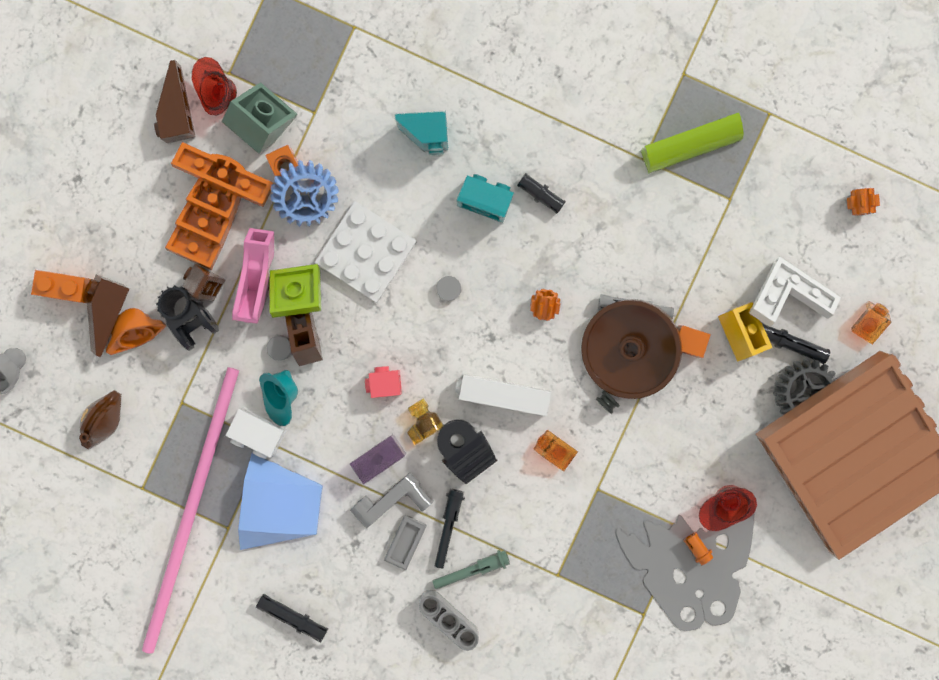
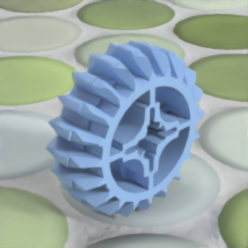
[271,160,339,227]

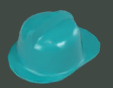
[259,370,298,426]

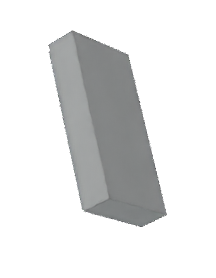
[384,515,427,570]

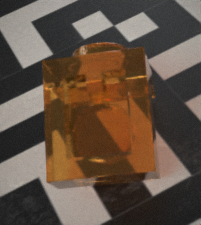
[851,301,891,345]
[534,430,578,471]

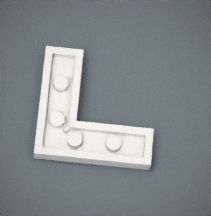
[749,257,841,327]

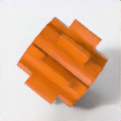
[847,188,880,215]
[530,289,561,321]

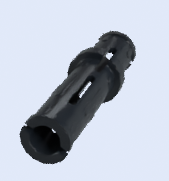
[762,323,830,364]
[256,594,329,643]

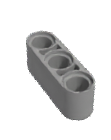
[419,590,479,651]

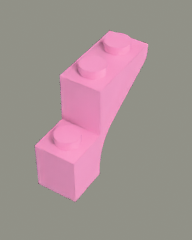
[232,228,274,324]

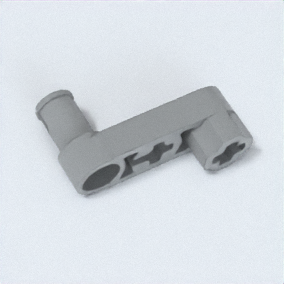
[350,473,433,529]

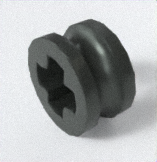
[596,390,620,414]

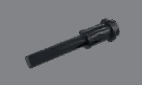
[434,489,465,569]

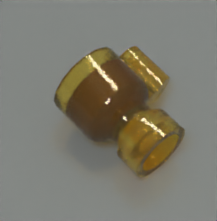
[407,398,444,445]

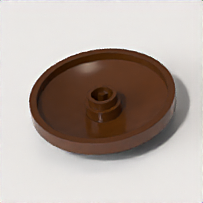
[581,299,682,399]

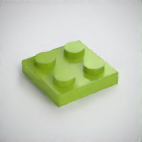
[270,264,321,318]

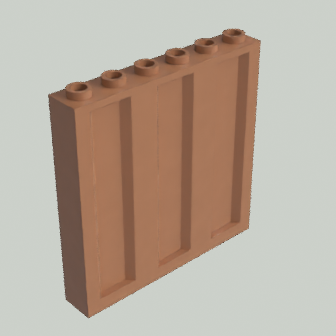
[755,351,939,560]

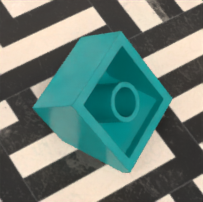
[395,111,448,155]
[457,174,514,223]

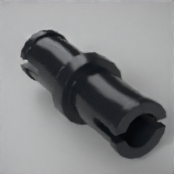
[517,173,566,214]

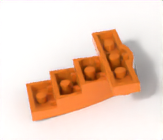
[165,142,274,270]

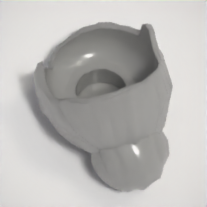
[0,348,26,394]

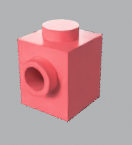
[365,366,402,398]

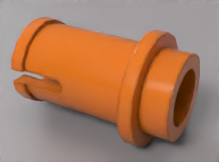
[683,532,713,565]

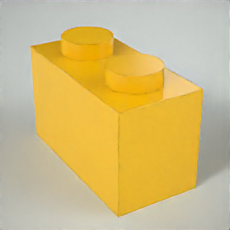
[718,302,773,362]

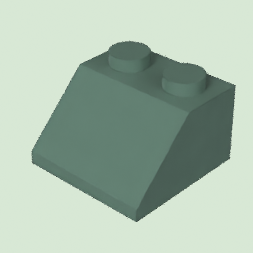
[221,82,297,154]

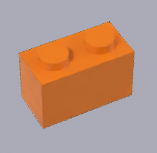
[31,270,91,303]

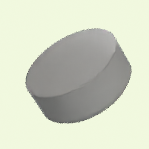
[436,276,461,301]
[267,336,292,360]

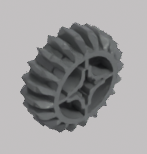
[773,359,837,415]

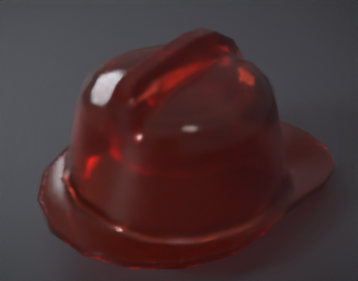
[192,57,237,116]
[699,485,757,531]

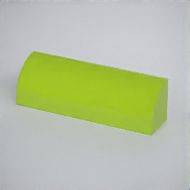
[641,112,744,174]

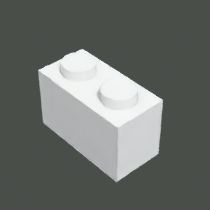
[226,407,287,459]

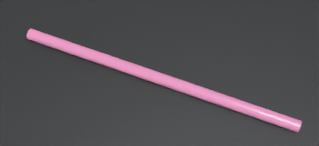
[142,367,240,653]

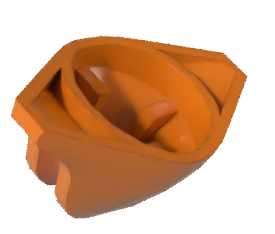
[106,308,166,355]

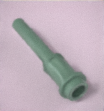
[433,550,510,589]

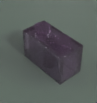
[350,434,407,485]

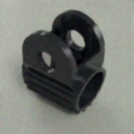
[156,285,219,351]
[437,419,498,484]

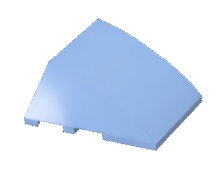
[238,453,323,550]

